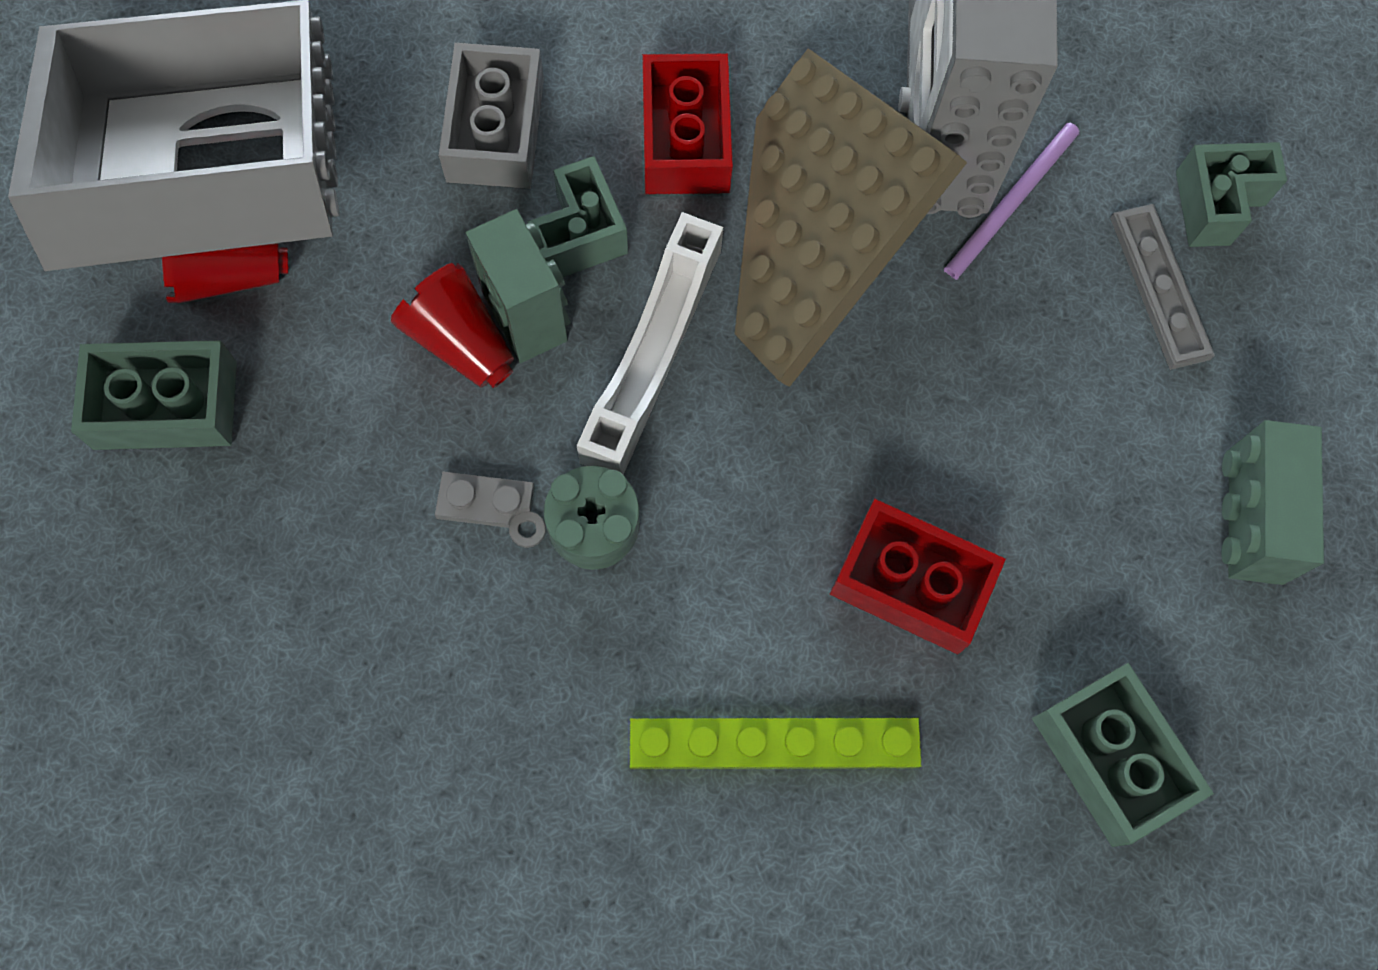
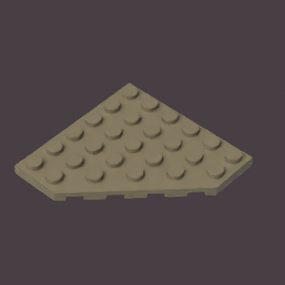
[735,48,967,387]

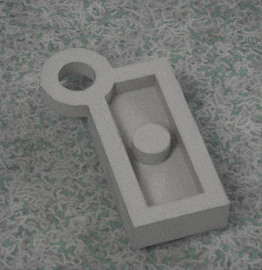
[435,471,546,548]

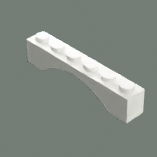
[577,212,723,475]

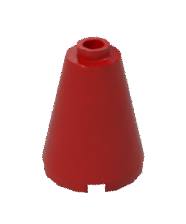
[162,243,288,303]
[391,263,514,388]

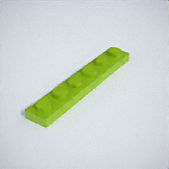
[630,718,921,769]

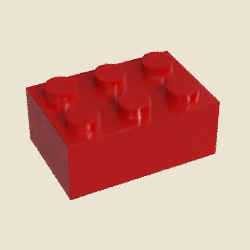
[642,53,733,194]
[829,498,1006,655]

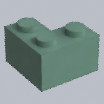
[1176,142,1287,247]
[527,156,628,277]

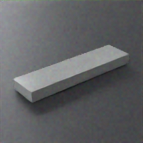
[1110,204,1215,370]

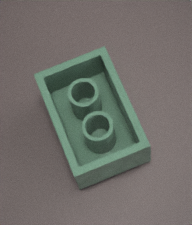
[465,209,570,364]
[71,340,237,450]
[1221,420,1324,585]
[1032,663,1214,847]

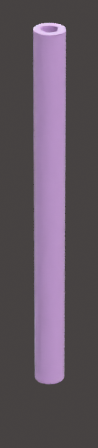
[944,123,1079,280]

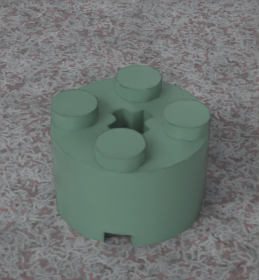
[544,466,639,570]

